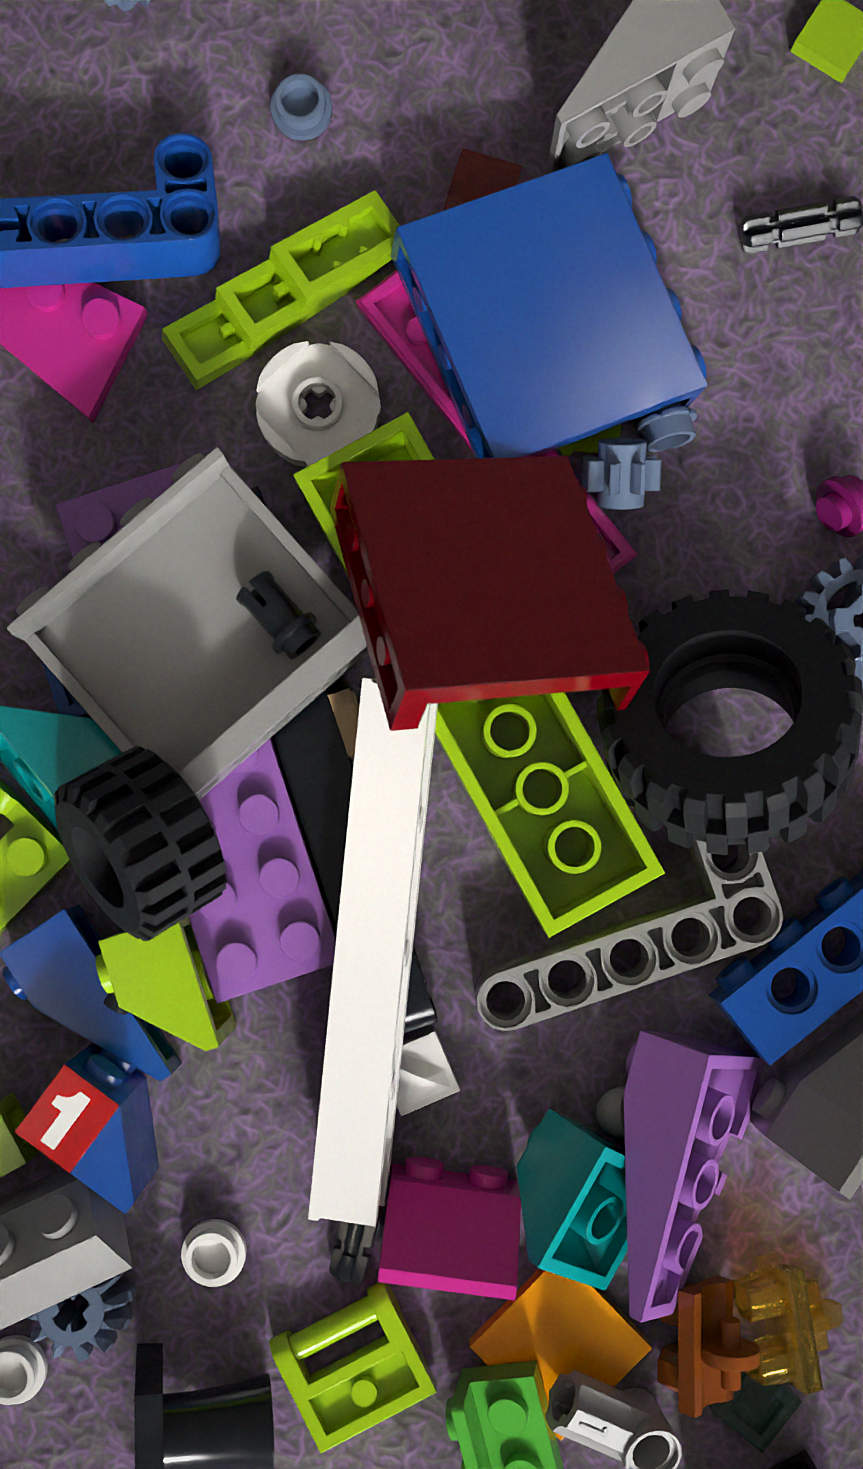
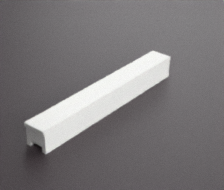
[308,678,438,1227]

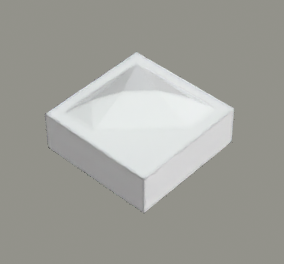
[397,1028,460,1116]

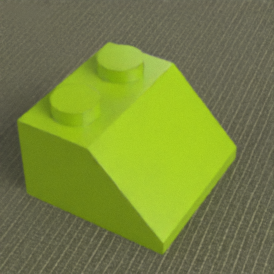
[96,917,237,1051]

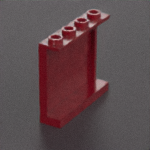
[330,456,650,731]

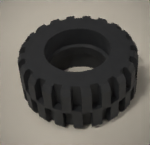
[597,589,863,855]

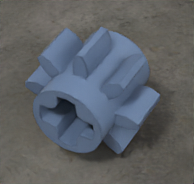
[582,437,662,510]

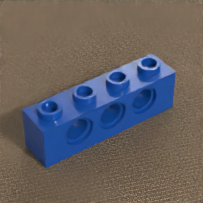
[709,870,863,1065]

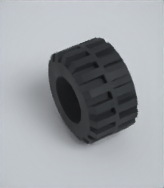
[54,746,227,941]

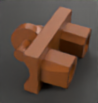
[657,1275,760,1418]

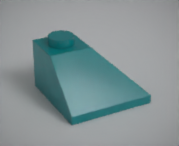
[0,706,122,835]
[516,1108,628,1291]

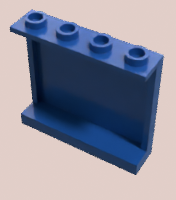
[391,153,708,458]

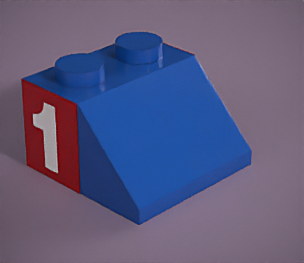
[15,1042,159,1215]

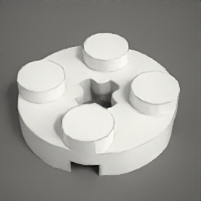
[256,341,381,467]

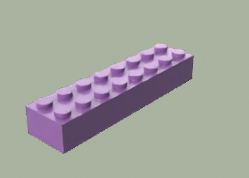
[55,464,337,1003]

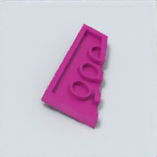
[0,282,149,423]

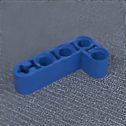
[0,133,221,288]

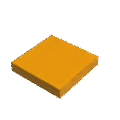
[469,1268,652,1441]

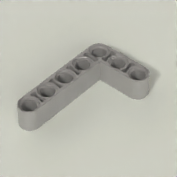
[474,840,783,1031]

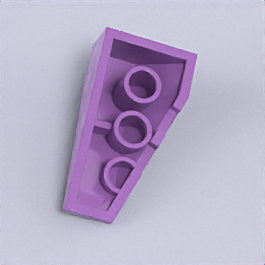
[623,1030,764,1322]

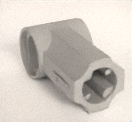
[545,1370,681,1469]

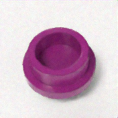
[815,475,863,537]

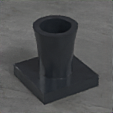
[134,1343,274,1469]

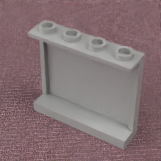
[6,447,368,800]

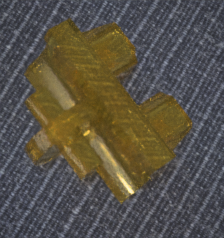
[733,1253,844,1395]

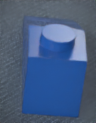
[0,905,182,1082]

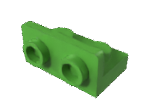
[445,1361,564,1469]

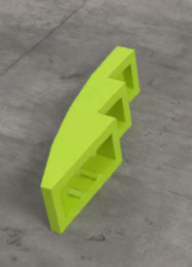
[162,190,400,390]

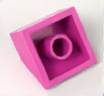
[377,1156,521,1301]

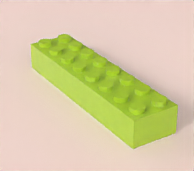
[293,412,665,938]

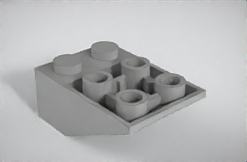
[546,0,736,174]

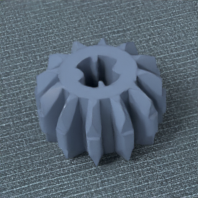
[27,1272,136,1363]

